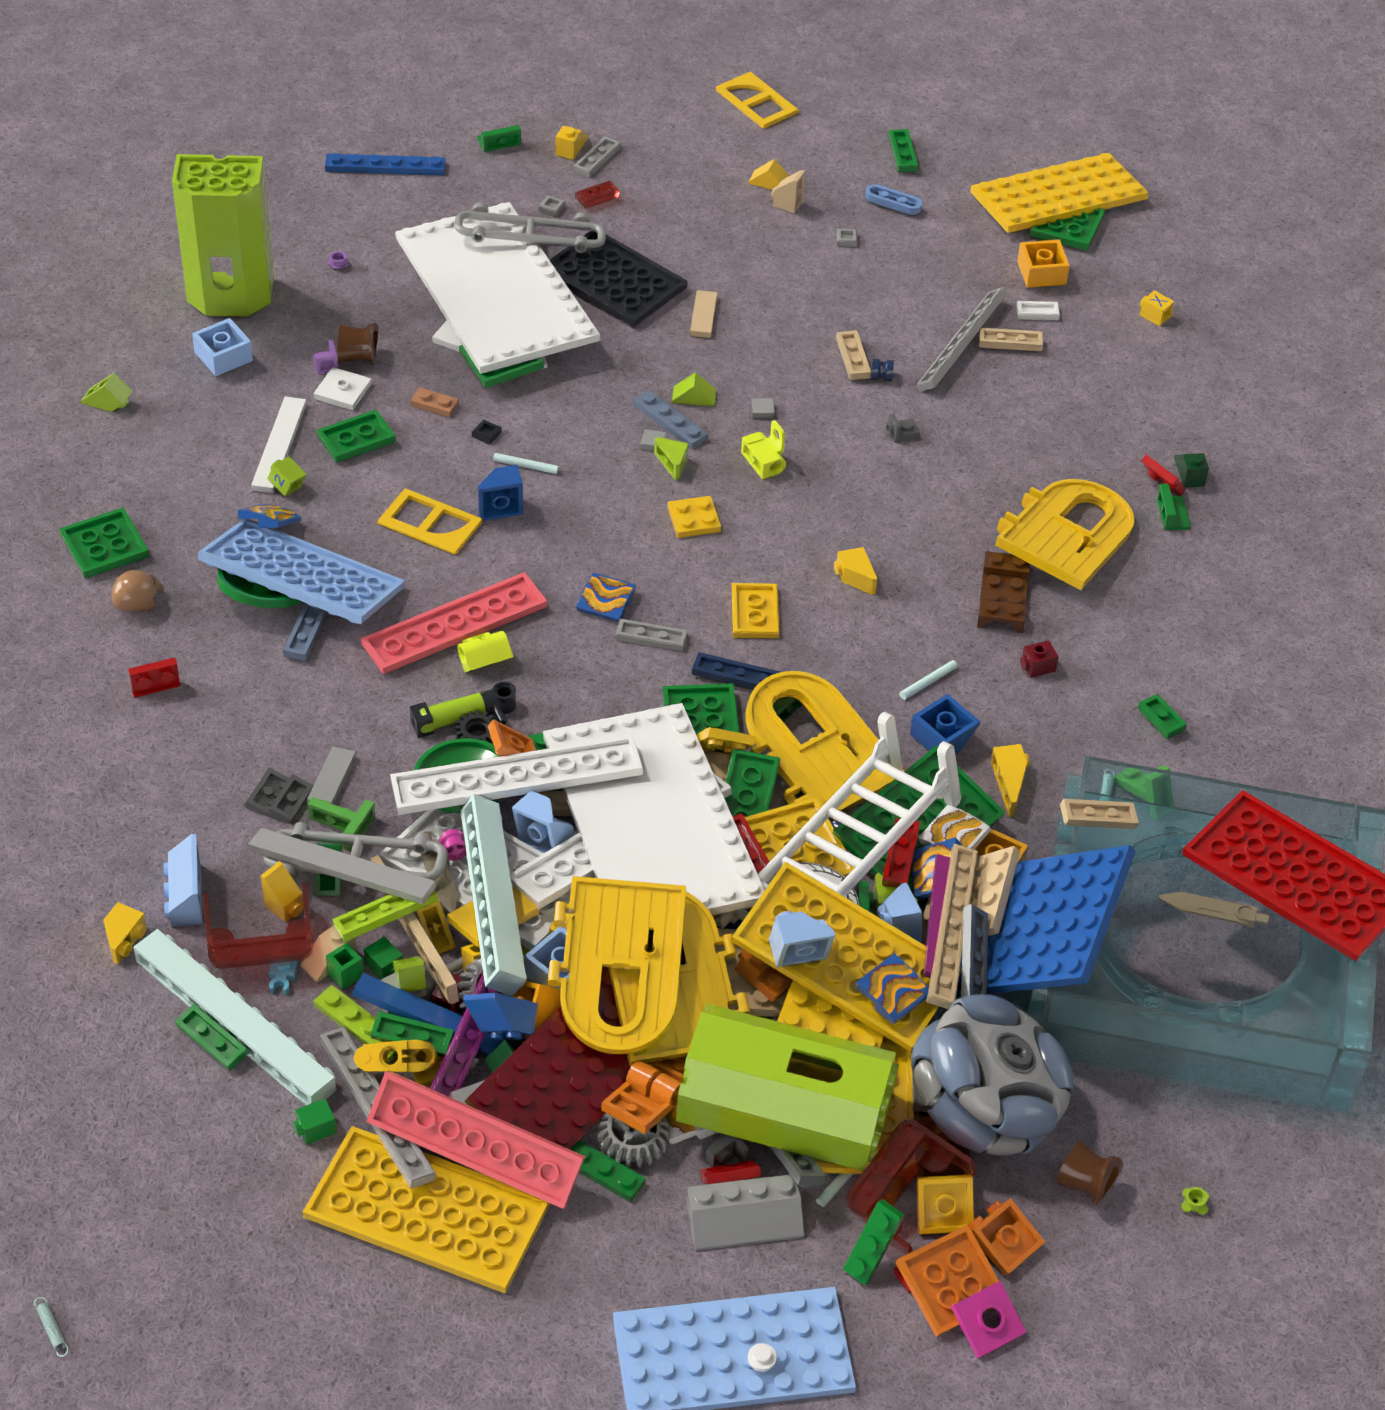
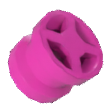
[440,829,467,861]

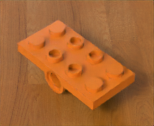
[601,1057,686,1134]

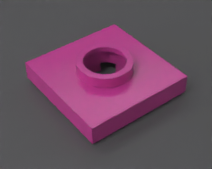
[951,1281,1027,1358]

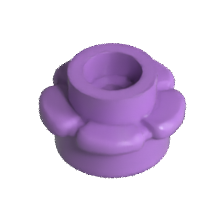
[328,251,349,269]

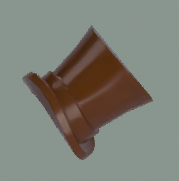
[337,323,379,365]
[1057,1140,1123,1206]

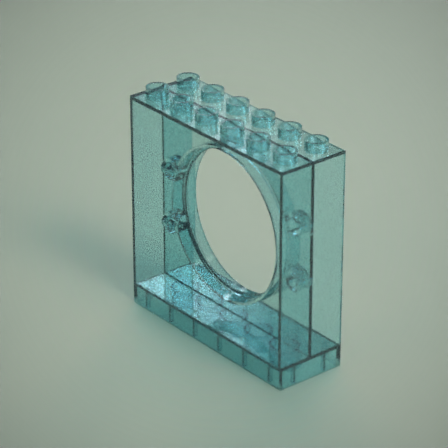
[1027,756,1385,1114]

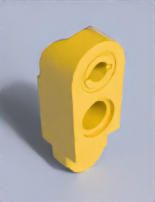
[354,1040,438,1073]

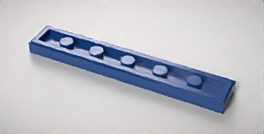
[352,973,504,1055]

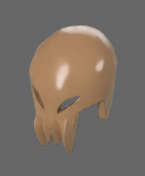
[111,570,164,612]

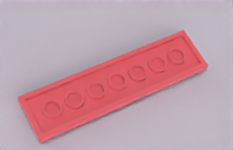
[361,572,547,674]
[366,1070,585,1209]

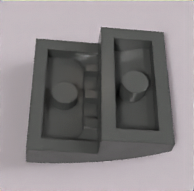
[244,767,314,823]

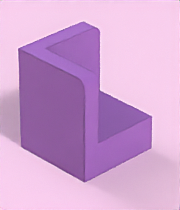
[313,340,338,374]

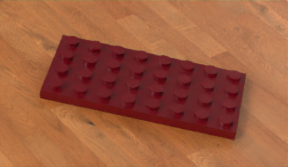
[465,967,647,1150]

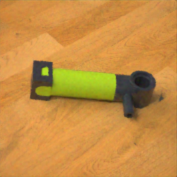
[409,681,516,738]

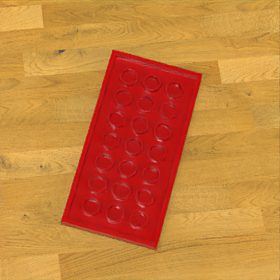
[1182,790,1385,962]

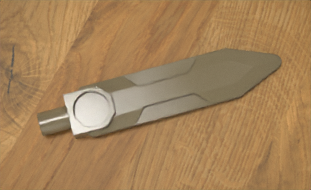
[421,831,458,913]
[1159,892,1270,928]

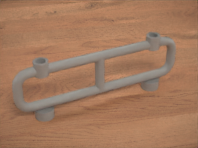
[454,202,606,253]
[263,822,448,881]

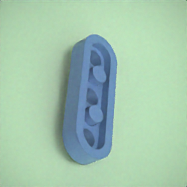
[865,184,922,215]

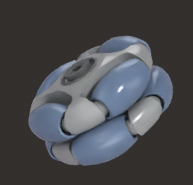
[911,994,1074,1156]

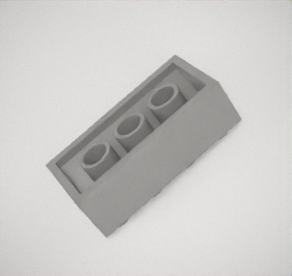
[686,1175,804,1251]

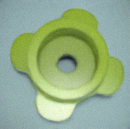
[1181,1187,1209,1215]

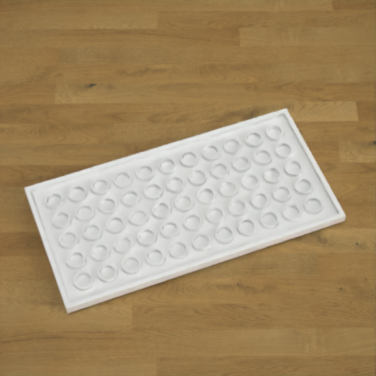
[395,202,600,374]
[543,703,765,915]

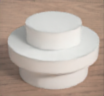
[748,1343,777,1372]

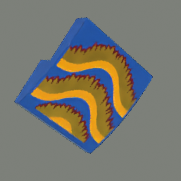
[237,504,302,528]
[576,572,636,622]
[913,837,961,900]
[856,953,929,1025]

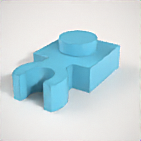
[269,953,300,995]

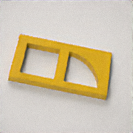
[716,72,799,129]
[377,488,482,555]

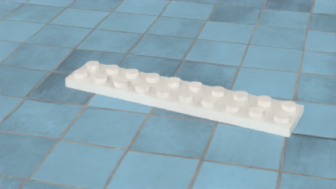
[390,735,643,815]
[510,773,731,910]

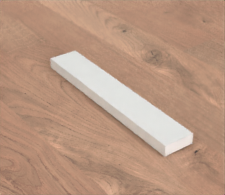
[251,397,306,494]

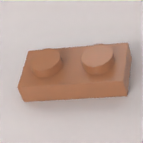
[410,387,459,418]

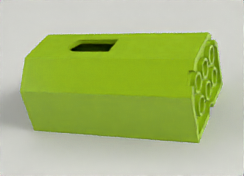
[172,154,275,317]
[676,1003,899,1172]

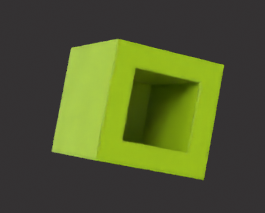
[267,456,307,497]

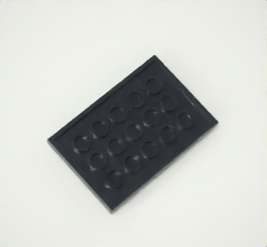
[549,231,688,327]

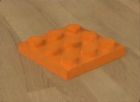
[895,1225,999,1337]

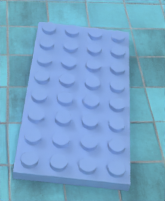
[198,519,405,625]
[613,1287,856,1410]

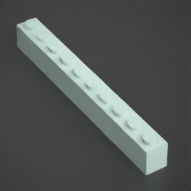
[461,794,527,996]
[134,929,336,1105]

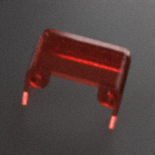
[203,882,313,969]
[846,1119,978,1255]

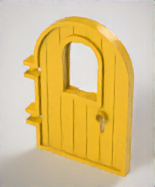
[995,479,1134,590]
[745,671,904,813]
[548,876,686,1054]
[608,891,750,1066]

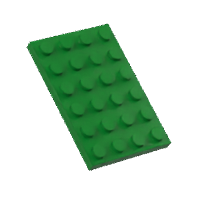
[832,745,1005,894]

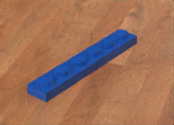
[325,153,446,175]

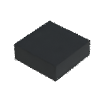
[472,419,502,445]

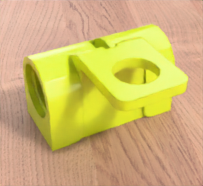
[741,420,786,480]
[458,631,513,672]

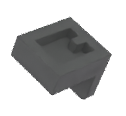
[886,413,920,443]
[705,1134,749,1167]

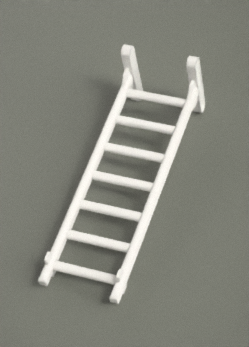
[715,712,961,929]

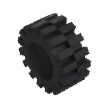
[456,711,497,744]

